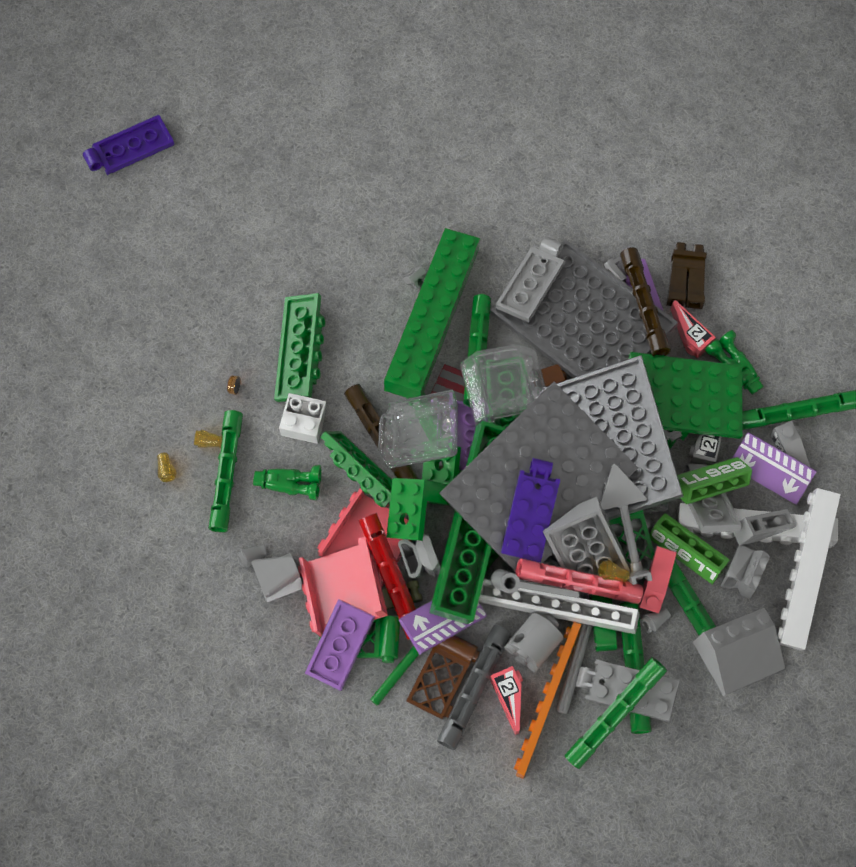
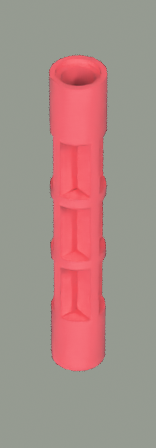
[515,559,643,604]

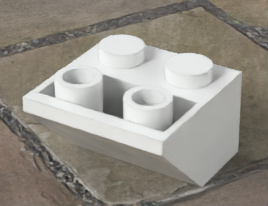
[279,393,326,444]

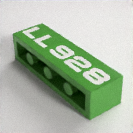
[677,457,752,504]
[650,513,730,585]

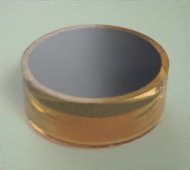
[227,375,241,395]

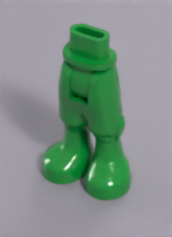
[705,330,764,395]
[253,465,322,501]

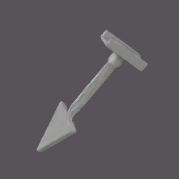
[600,464,652,585]

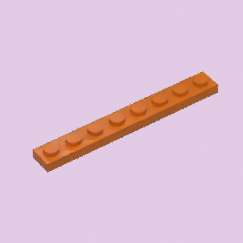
[514,622,581,779]

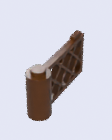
[406,635,480,720]

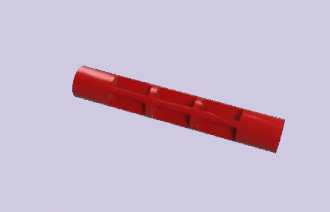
[358,513,416,640]

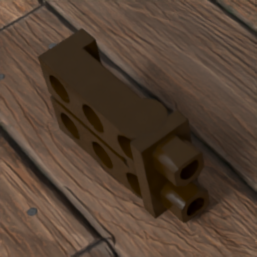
[666,242,707,309]

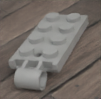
[496,237,565,322]
[685,464,742,533]
[575,659,680,722]

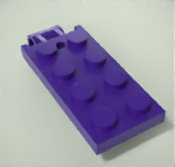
[83,115,175,175]
[500,458,560,563]

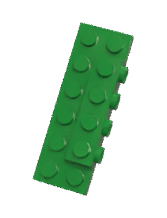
[274,293,326,402]
[321,431,393,508]

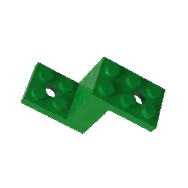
[386,445,461,541]

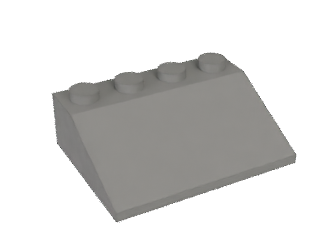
[543,497,630,578]
[693,608,785,696]

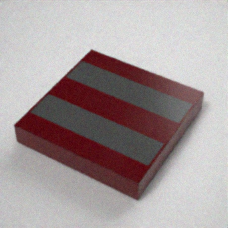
[429,364,466,406]

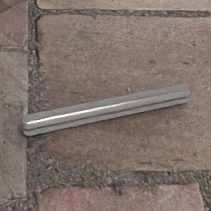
[557,623,592,714]

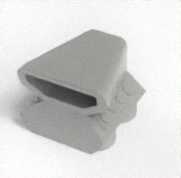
[398,533,441,578]
[720,545,770,599]
[251,553,302,602]

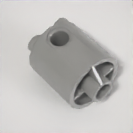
[504,613,563,673]

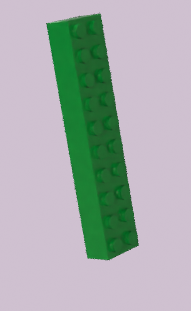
[384,228,480,402]
[429,420,506,624]

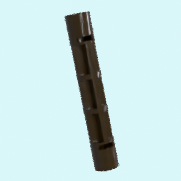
[620,247,671,356]
[344,384,420,480]

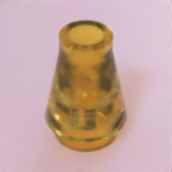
[194,429,222,448]
[157,453,177,482]
[598,560,630,582]

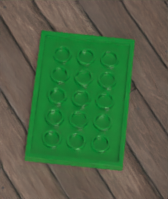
[629,352,743,439]

